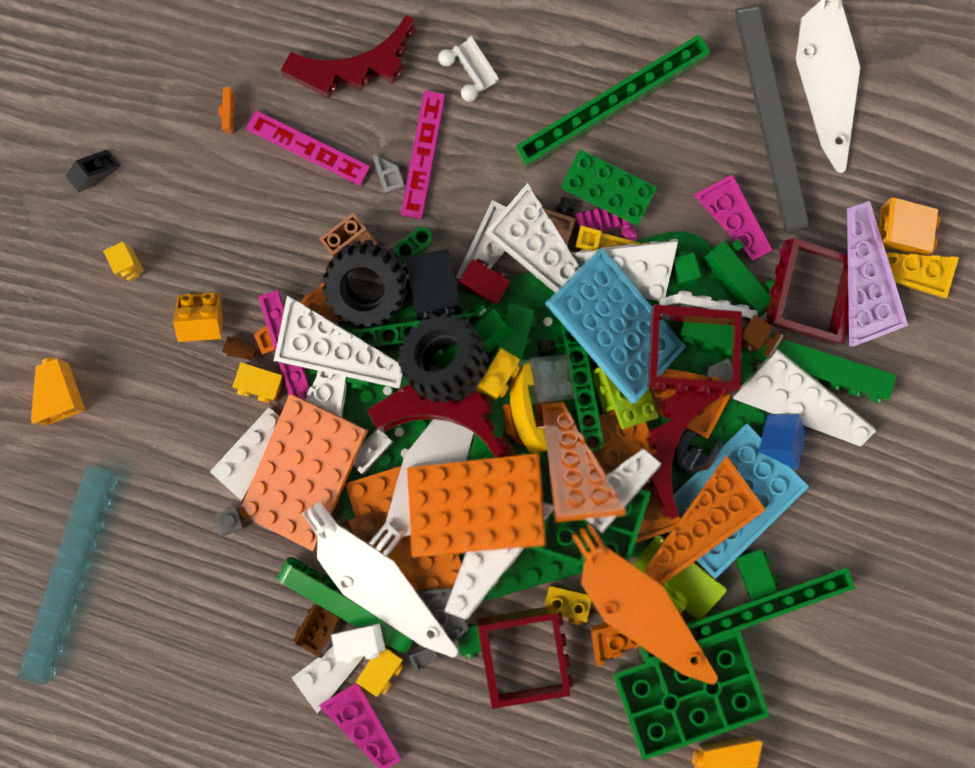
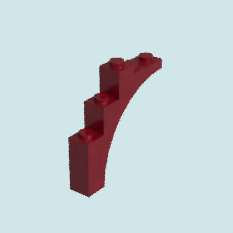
[281,15,416,99]
[645,378,721,520]
[367,384,507,458]

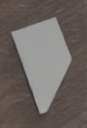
[373,155,405,194]
[706,358,732,382]

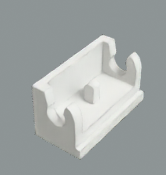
[354,429,394,474]

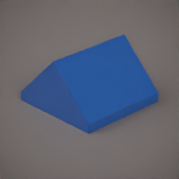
[758,414,806,470]

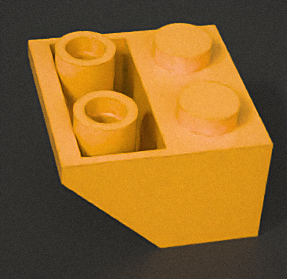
[173,292,223,342]

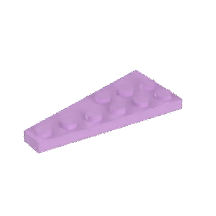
[847,201,908,347]

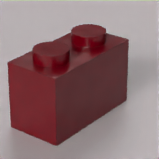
[457,259,510,305]

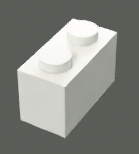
[331,624,385,664]

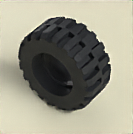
[322,240,409,328]
[398,313,488,403]

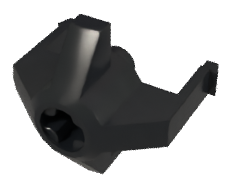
[673,428,723,474]

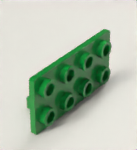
[561,149,656,226]

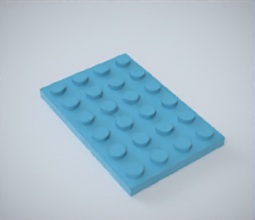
[545,248,686,403]
[669,424,809,579]

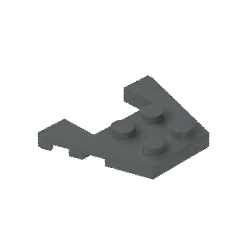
[409,587,469,674]

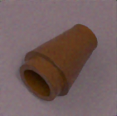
[222,336,256,360]

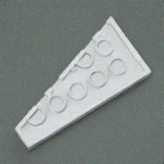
[445,503,555,619]

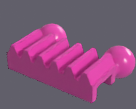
[575,208,637,251]

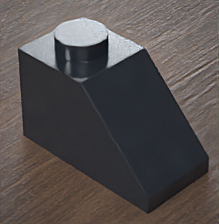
[66,149,120,193]

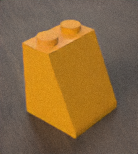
[878,198,940,255]
[31,357,86,426]
[692,735,763,768]

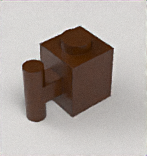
[741,315,784,359]

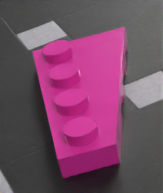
[694,175,773,261]
[318,683,401,768]

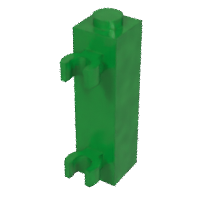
[701,239,774,317]
[436,304,515,370]

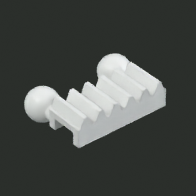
[438,37,499,102]

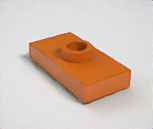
[219,87,235,134]

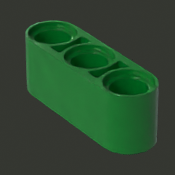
[392,227,432,267]

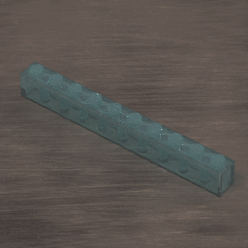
[17,465,117,685]

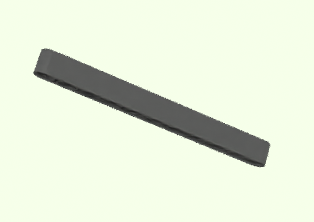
[735,5,809,234]

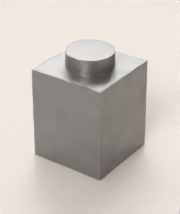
[214,507,246,536]

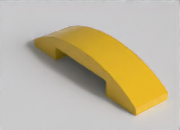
[575,226,648,250]
[510,363,548,454]

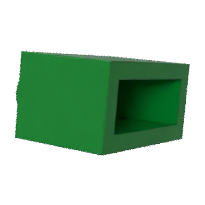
[734,549,778,600]

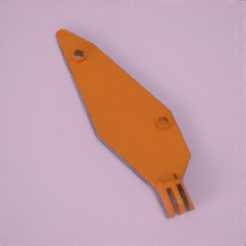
[572,523,718,684]

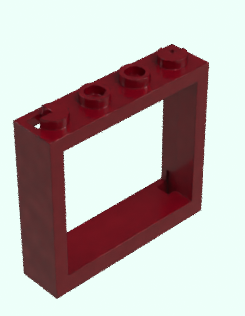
[765,238,849,345]
[647,305,742,397]
[477,605,574,709]

